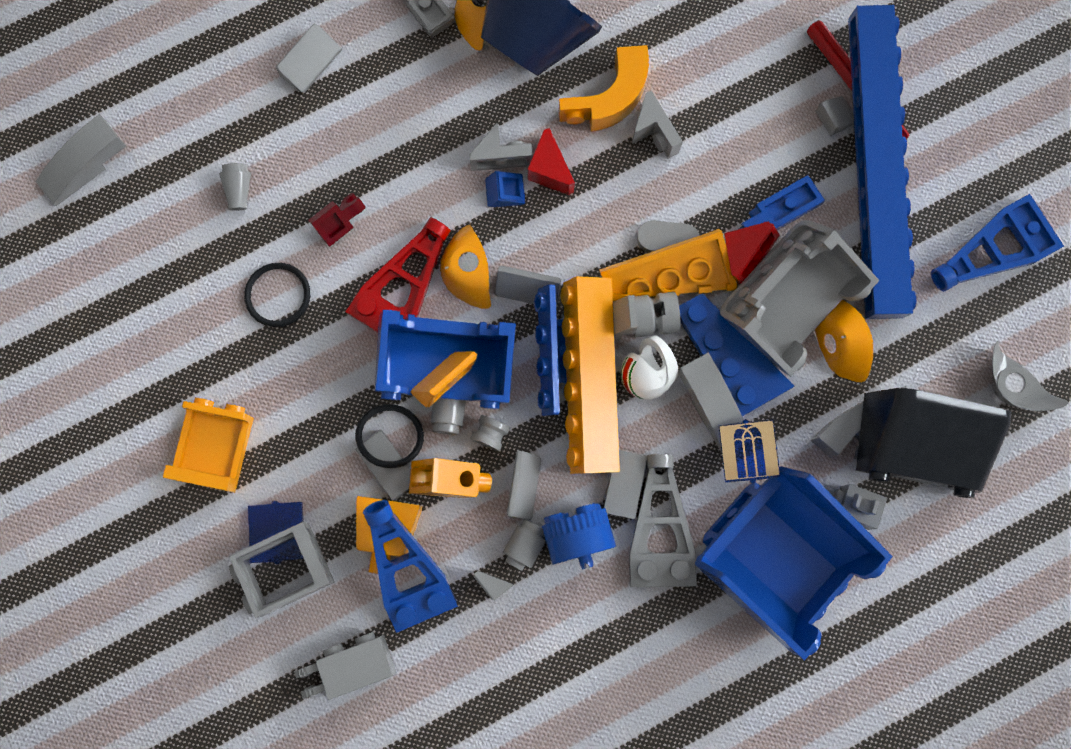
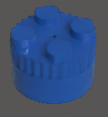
[542,503,616,570]

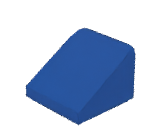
[485,171,525,207]

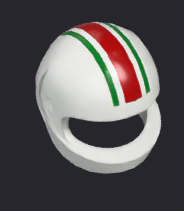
[621,336,679,400]

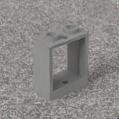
[229,522,335,618]

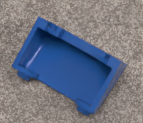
[375,310,516,409]

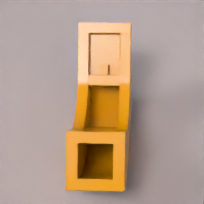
[558,45,649,131]

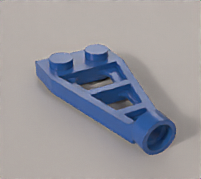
[931,194,1064,292]
[363,500,458,633]

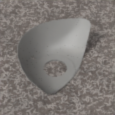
[992,341,1069,411]

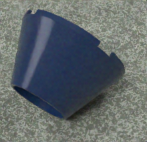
[481,0,602,76]

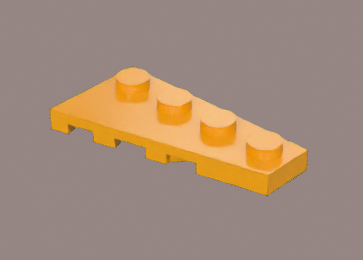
[599,229,738,301]

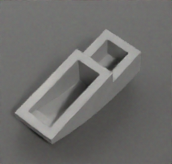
[36,114,126,206]
[679,352,752,454]
[810,386,907,457]

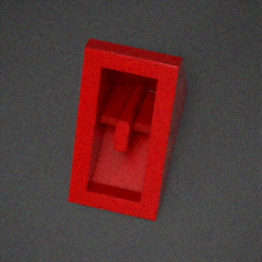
[528,128,575,195]
[724,221,780,285]

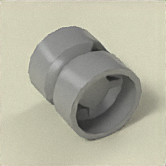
[633,292,681,338]

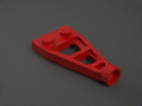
[345,217,451,333]

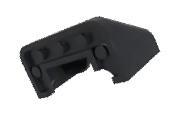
[856,388,1011,498]

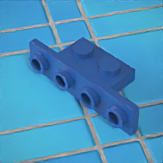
[534,284,567,416]

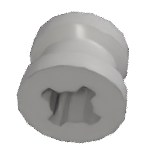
[471,415,510,452]

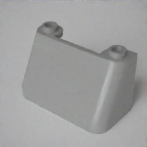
[720,220,879,377]

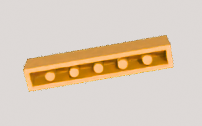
[560,276,620,474]

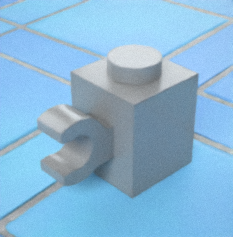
[833,484,887,530]

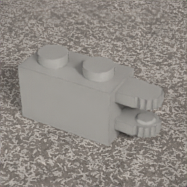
[294,632,397,700]

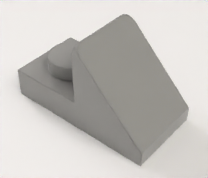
[632,90,683,159]
[469,123,532,171]

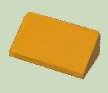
[411,351,478,408]

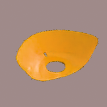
[454,0,486,51]
[440,225,491,309]
[815,300,873,383]

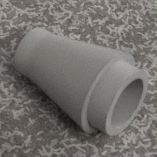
[219,163,251,210]

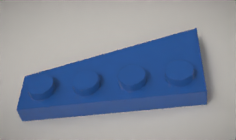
[679,293,795,416]

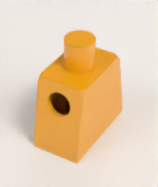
[409,458,492,498]
[356,496,422,574]

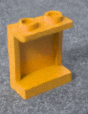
[163,397,254,493]

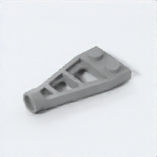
[629,454,697,587]

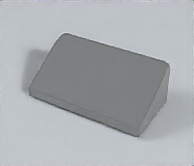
[276,23,342,94]
[495,265,561,305]
[507,450,541,520]

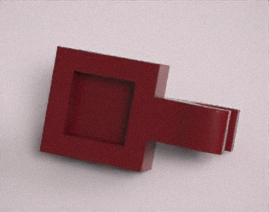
[308,193,366,247]

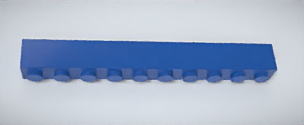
[848,5,917,319]

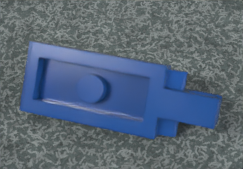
[739,176,825,230]

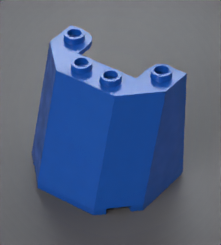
[695,466,893,661]

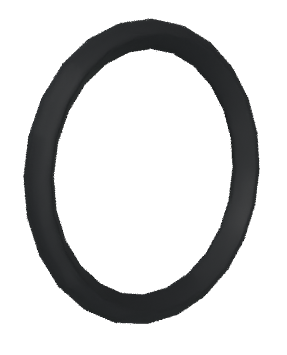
[244,263,311,327]
[355,404,424,468]

